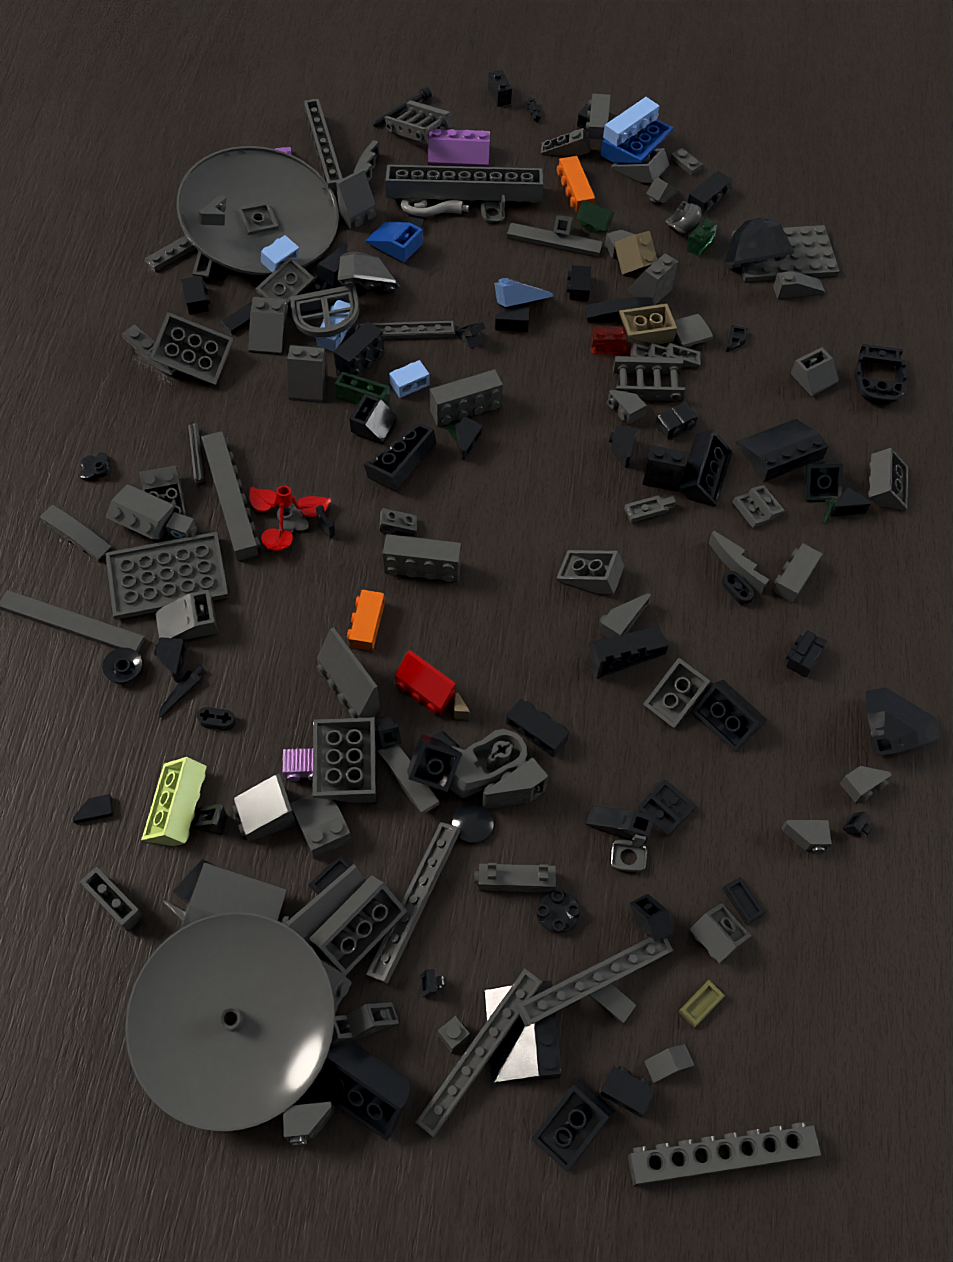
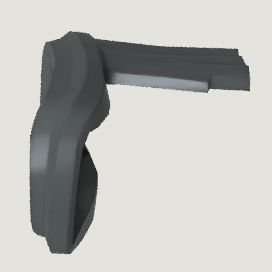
[481,195,505,223]
[611,834,647,872]

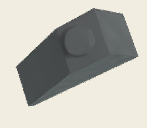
[773,271,825,299]
[599,593,651,638]

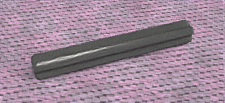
[188,423,205,484]

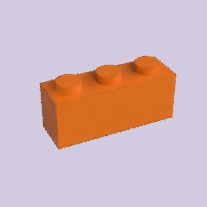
[347,590,385,652]

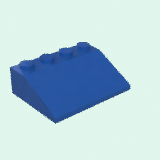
[601,119,674,163]

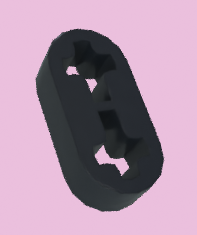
[197,707,236,730]

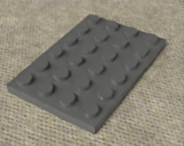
[731,225,840,282]
[105,532,229,620]

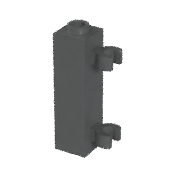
[474,863,556,893]

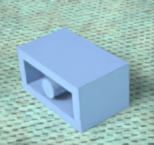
[261,235,299,273]
[389,360,430,398]

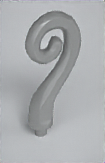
[401,198,469,216]

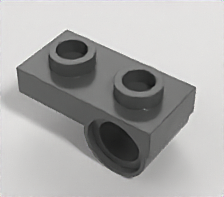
[379,508,417,534]

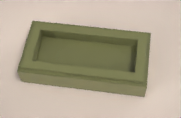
[678,980,725,1028]

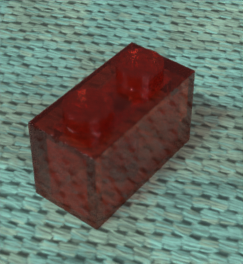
[590,327,627,353]

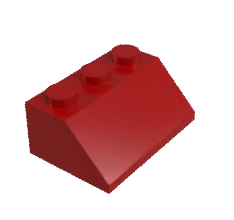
[395,650,456,717]

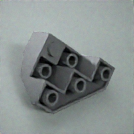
[338,251,400,292]

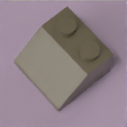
[614,231,657,275]

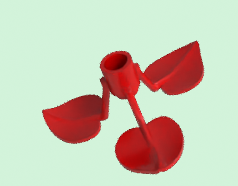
[249,486,331,551]

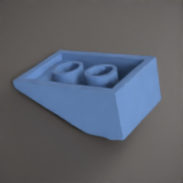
[494,278,553,307]

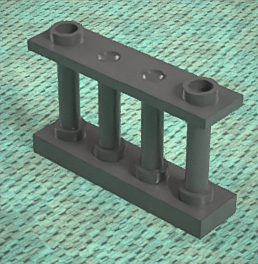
[384,100,453,144]
[613,356,685,401]

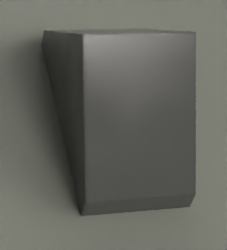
[644,1044,695,1084]

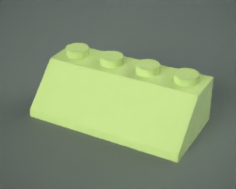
[142,757,207,846]

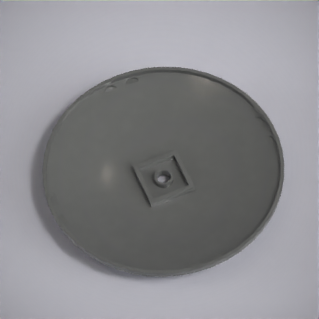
[177,146,339,276]

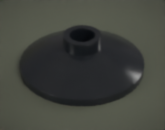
[102,648,142,683]

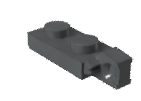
[624,495,676,523]

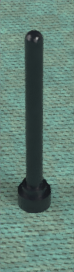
[372,86,432,127]

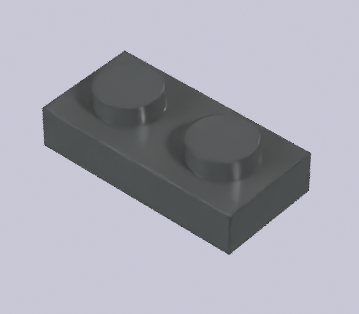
[670,148,703,175]

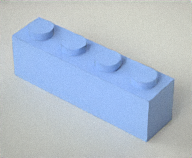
[603,97,659,147]

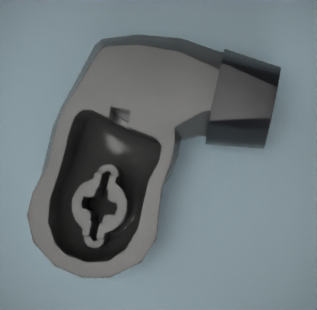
[431,729,527,798]

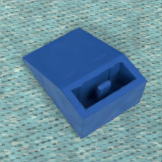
[366,222,423,263]

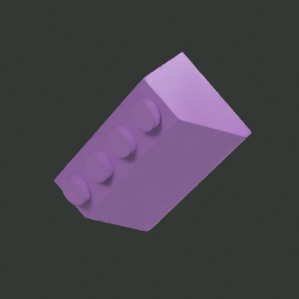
[428,129,490,167]

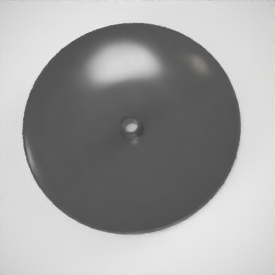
[125,912,335,1131]

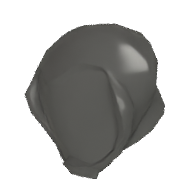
[666,201,702,234]

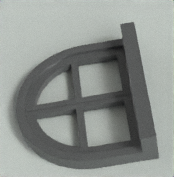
[290,284,359,337]

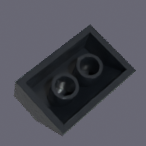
[692,680,767,752]

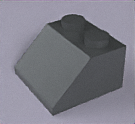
[689,903,752,963]
[283,1102,335,1146]

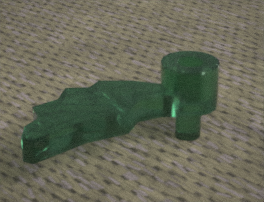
[822,498,837,524]

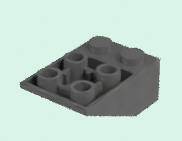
[139,465,186,516]
[155,590,218,640]
[482,758,548,809]

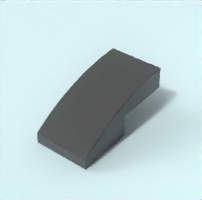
[588,984,636,1023]

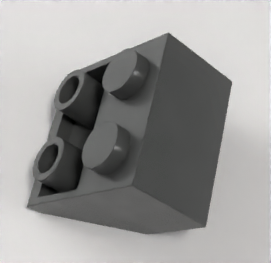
[791,347,839,396]

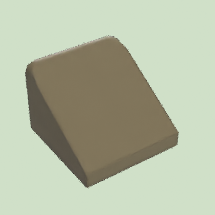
[454,693,470,720]

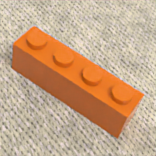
[557,156,595,213]

